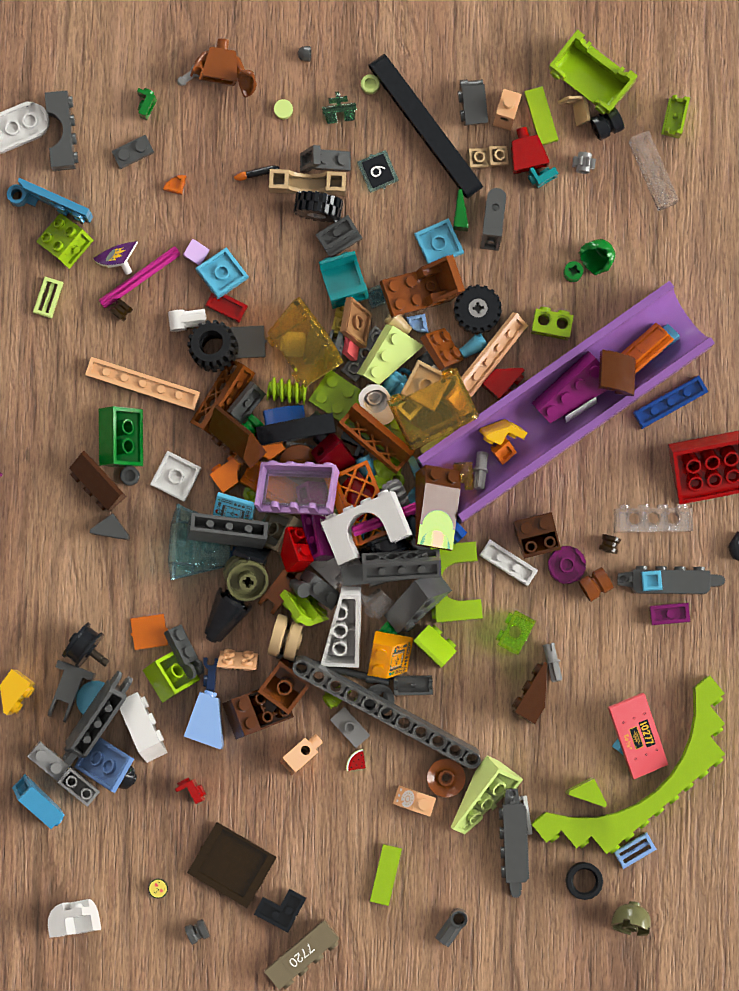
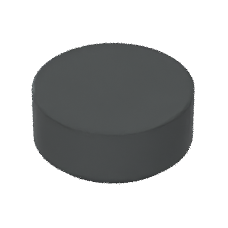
[120,466,140,486]

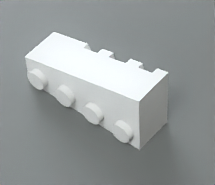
[321,586,361,668]

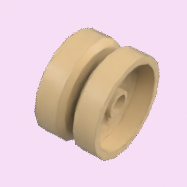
[267,614,304,661]

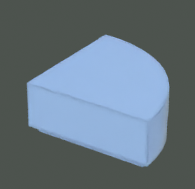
[406,314,429,333]

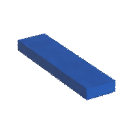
[633,376,709,429]

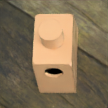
[493,89,522,131]
[280,734,323,775]

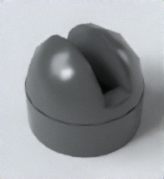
[298,46,312,62]

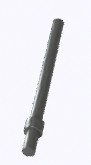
[276,652,390,686]

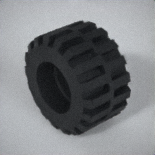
[187,320,239,372]

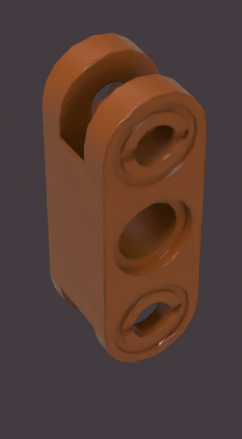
[258,568,307,615]

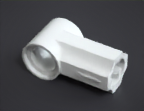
[168,309,207,332]

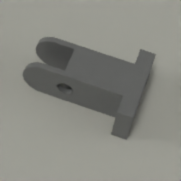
[480,188,506,251]
[48,660,96,723]

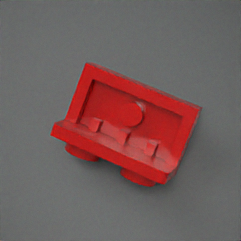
[175,777,206,804]

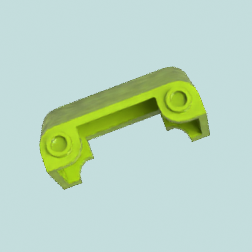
[549,29,638,114]

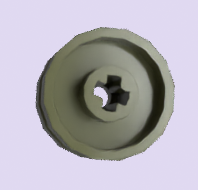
[223,555,269,601]

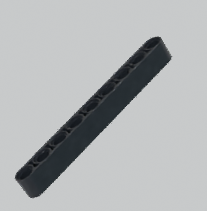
[369,54,483,199]

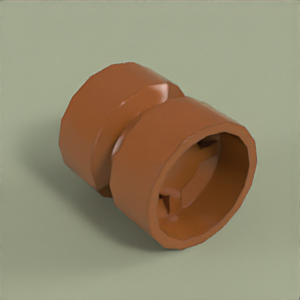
[578,567,614,602]

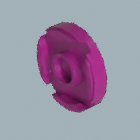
[548,546,586,584]

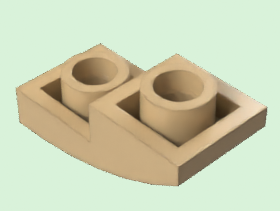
[467,146,509,169]

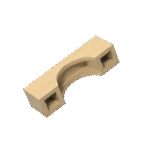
[269,169,346,196]

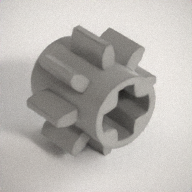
[572,152,596,174]

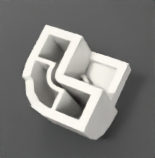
[48,899,101,938]

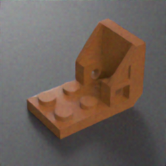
[379,255,465,318]

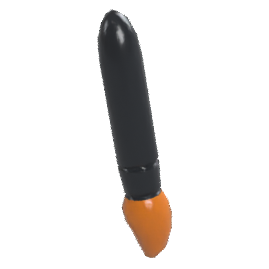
[234,165,279,181]

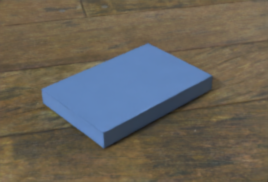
[74,737,134,793]

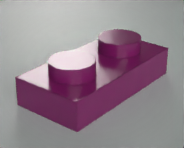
[649,603,690,625]

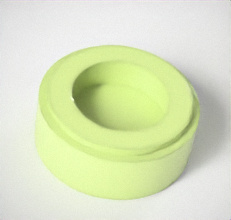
[361,74,380,95]
[274,99,293,120]

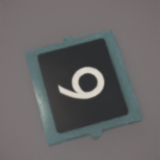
[357,150,399,193]

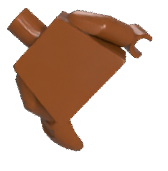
[190,38,257,98]

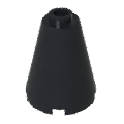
[204,587,252,643]

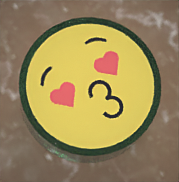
[148,878,168,898]

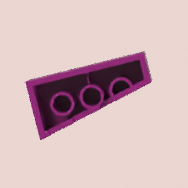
[532,351,607,423]

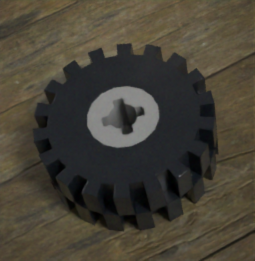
[293,191,343,222]
[454,284,502,334]

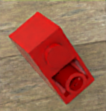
[481,368,525,401]
[281,527,314,572]

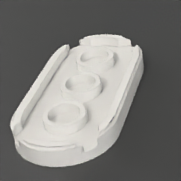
[0,102,49,154]

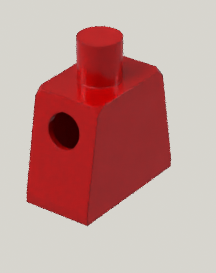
[511,127,550,175]

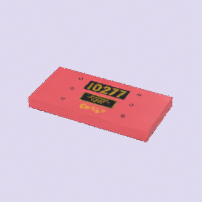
[608,693,668,779]

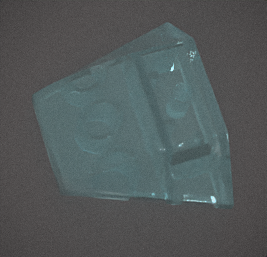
[168,503,231,581]

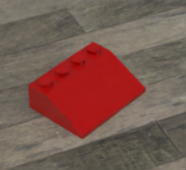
[668,431,739,505]

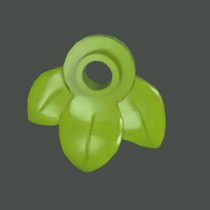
[369,457,405,490]

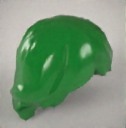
[578,239,616,276]

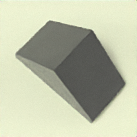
[90,514,130,541]

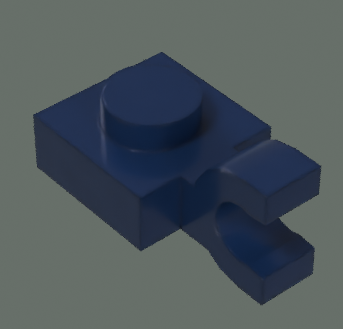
[203,657,218,692]

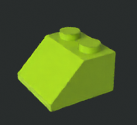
[413,625,457,668]
[142,651,200,703]

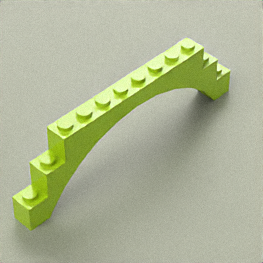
[531,676,725,854]

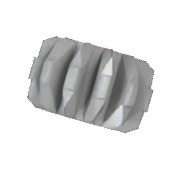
[382,479,410,507]

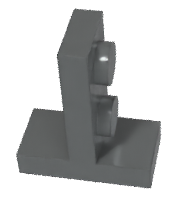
[300,145,351,172]

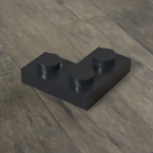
[254,888,307,933]

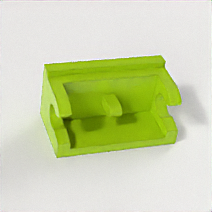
[661,95,690,139]

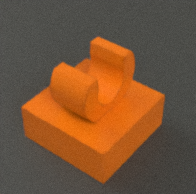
[491,438,517,465]

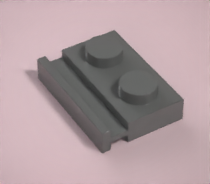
[316,215,362,257]

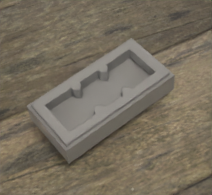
[330,707,370,748]

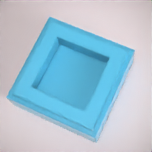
[641,570,663,592]

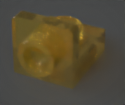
[453,462,474,490]

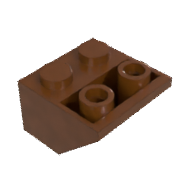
[513,512,561,559]

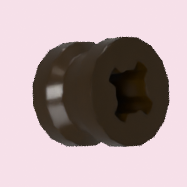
[109,298,133,322]
[599,534,621,554]

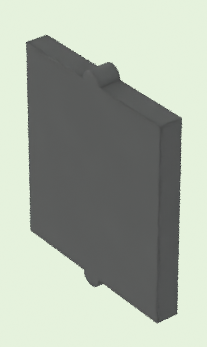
[231,326,267,359]

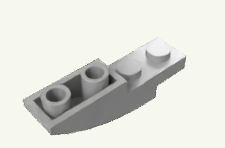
[27,741,100,807]

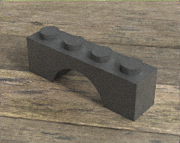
[45,91,79,171]

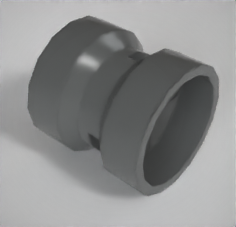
[184,919,210,945]

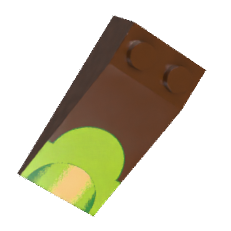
[415,465,461,551]

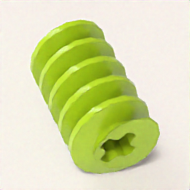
[266,377,307,405]

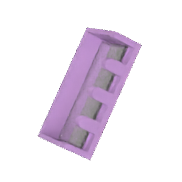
[254,460,340,515]

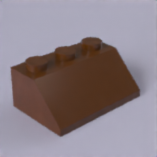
[208,405,267,469]
[69,451,127,512]

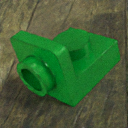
[137,88,157,120]

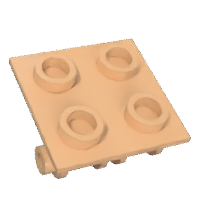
[217,649,259,672]

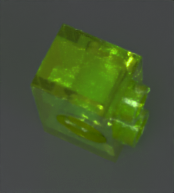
[496,610,536,655]

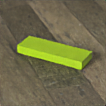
[524,86,559,145]
[370,844,402,906]

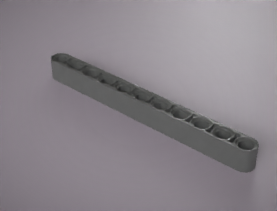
[292,655,481,769]

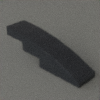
[256,413,336,446]

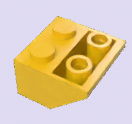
[0,669,35,715]

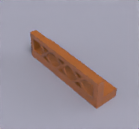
[190,361,255,436]
[337,403,415,474]

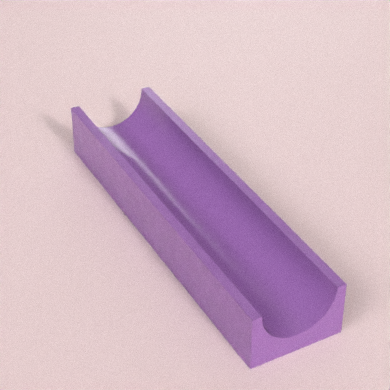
[417,281,715,524]

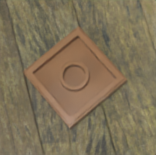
[340,297,372,348]

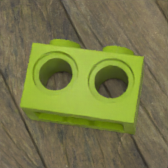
[531,307,574,340]

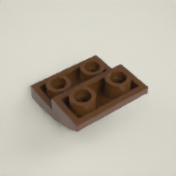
[598,349,636,396]

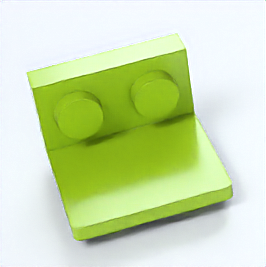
[36,214,94,269]

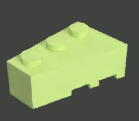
[357,324,424,385]

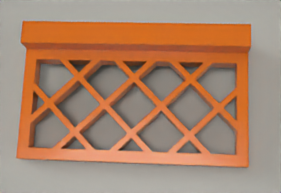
[324,460,387,549]

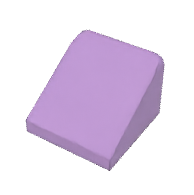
[183,239,210,266]

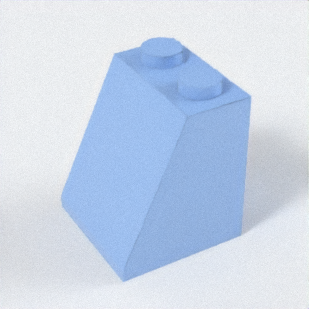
[184,690,224,750]

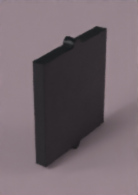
[232,546,271,564]

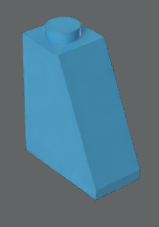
[12,774,65,829]

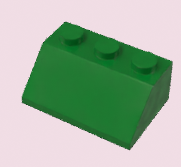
[98,406,143,467]

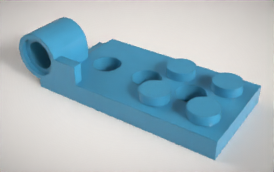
[7,178,93,224]

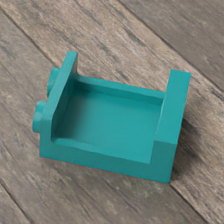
[319,251,369,309]

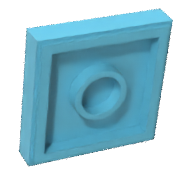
[414,218,464,264]
[195,247,249,299]

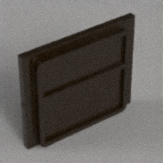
[187,822,277,908]

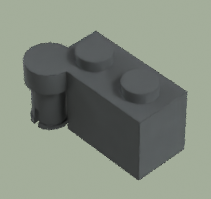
[458,79,488,126]
[289,569,340,610]

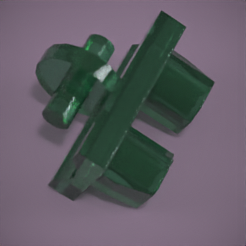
[322,91,357,124]

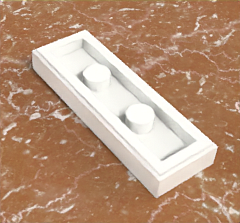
[479,539,538,587]

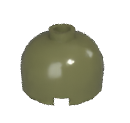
[611,901,651,936]

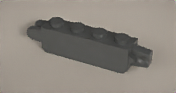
[617,566,726,594]
[62,671,132,766]
[499,788,529,898]

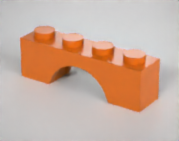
[209,443,285,494]

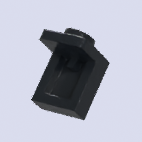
[341,431,365,459]

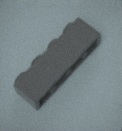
[187,512,268,549]

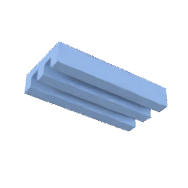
[614,832,657,869]

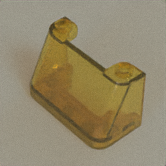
[266,297,344,387]
[387,368,479,450]

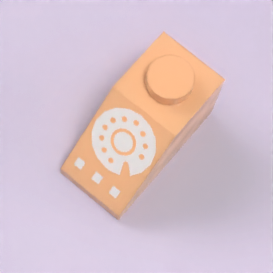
[393,785,436,816]

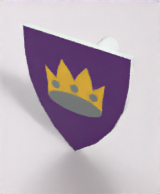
[93,241,138,275]

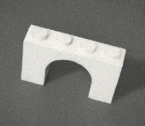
[321,490,413,566]

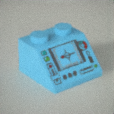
[213,492,256,520]

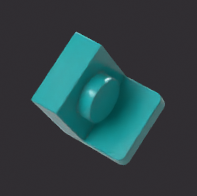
[527,167,559,188]

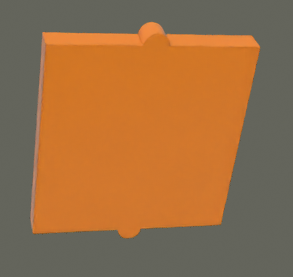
[130,614,168,650]

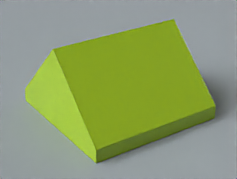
[565,778,607,807]

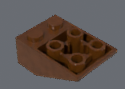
[512,662,547,724]
[222,689,294,740]

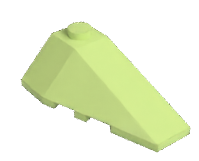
[451,756,523,834]

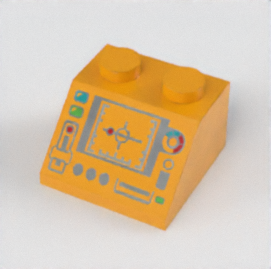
[367,631,413,679]

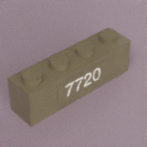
[264,919,339,990]

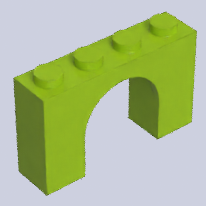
[431,541,483,623]

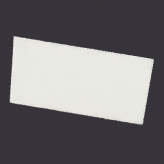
[565,397,597,423]

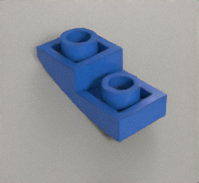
[263,405,305,425]

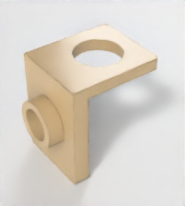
[558,96,590,126]

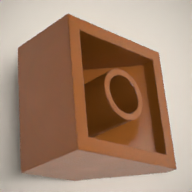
[257,657,311,715]

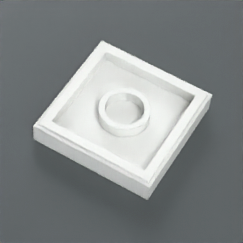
[150,451,202,502]

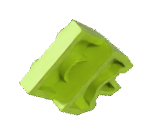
[280,590,329,626]

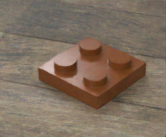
[420,328,464,371]

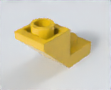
[479,419,527,445]

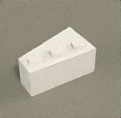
[120,692,168,763]

